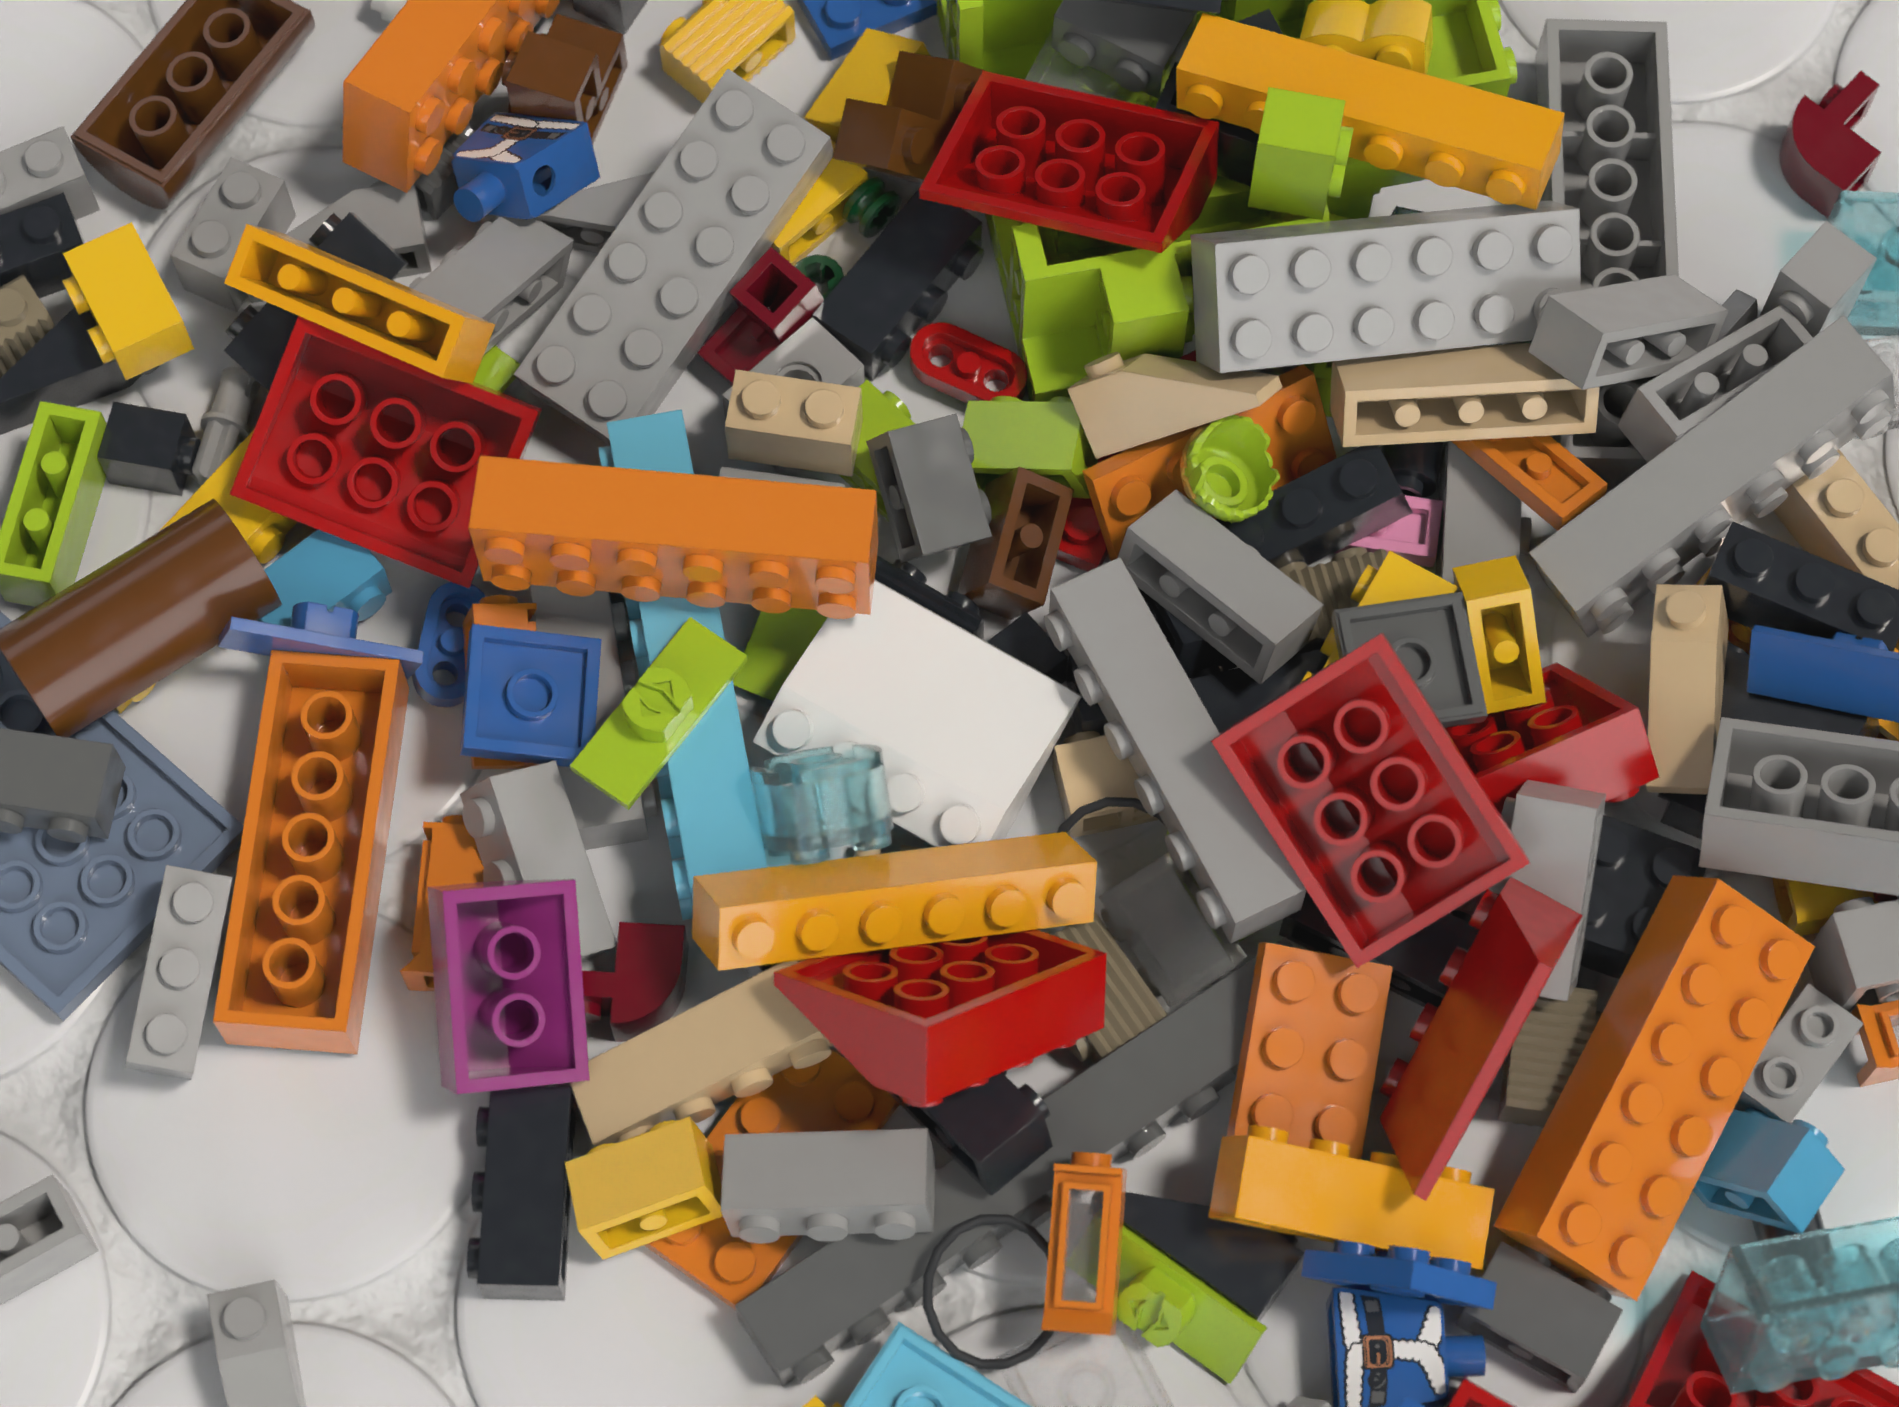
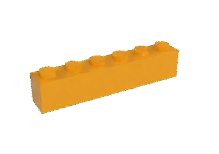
[1176,13,1565,210]
[692,832,1097,971]

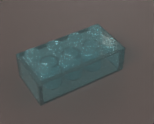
[1700,1216,1899,1394]

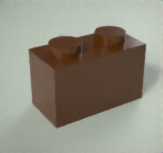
[958,466,1074,620]

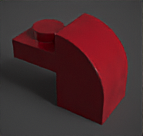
[1779,71,1882,221]
[697,247,823,386]
[582,922,689,1042]

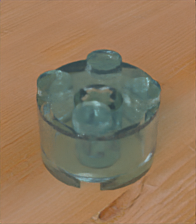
[750,744,894,865]

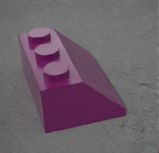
[427,879,590,1094]

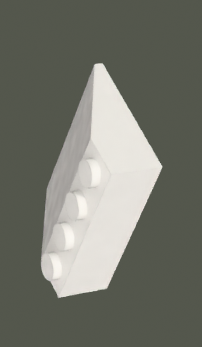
[753,580,1082,847]

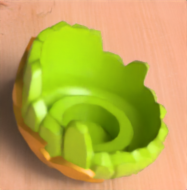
[1180,415,1280,523]

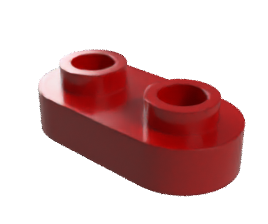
[910,322,1027,403]

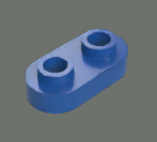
[412,582,486,707]

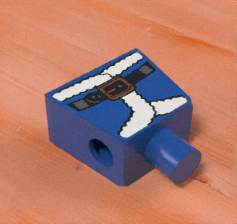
[451,112,600,222]
[1326,1288,1486,1407]

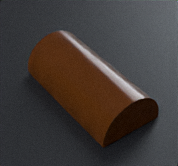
[70,0,315,209]
[0,499,282,738]

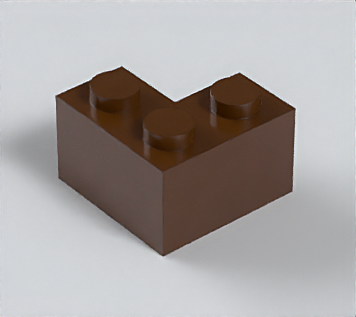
[502,13,628,144]
[833,51,988,184]

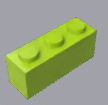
[0,401,107,607]

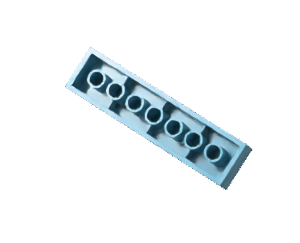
[598,409,768,920]

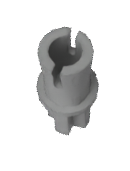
[192,367,260,485]

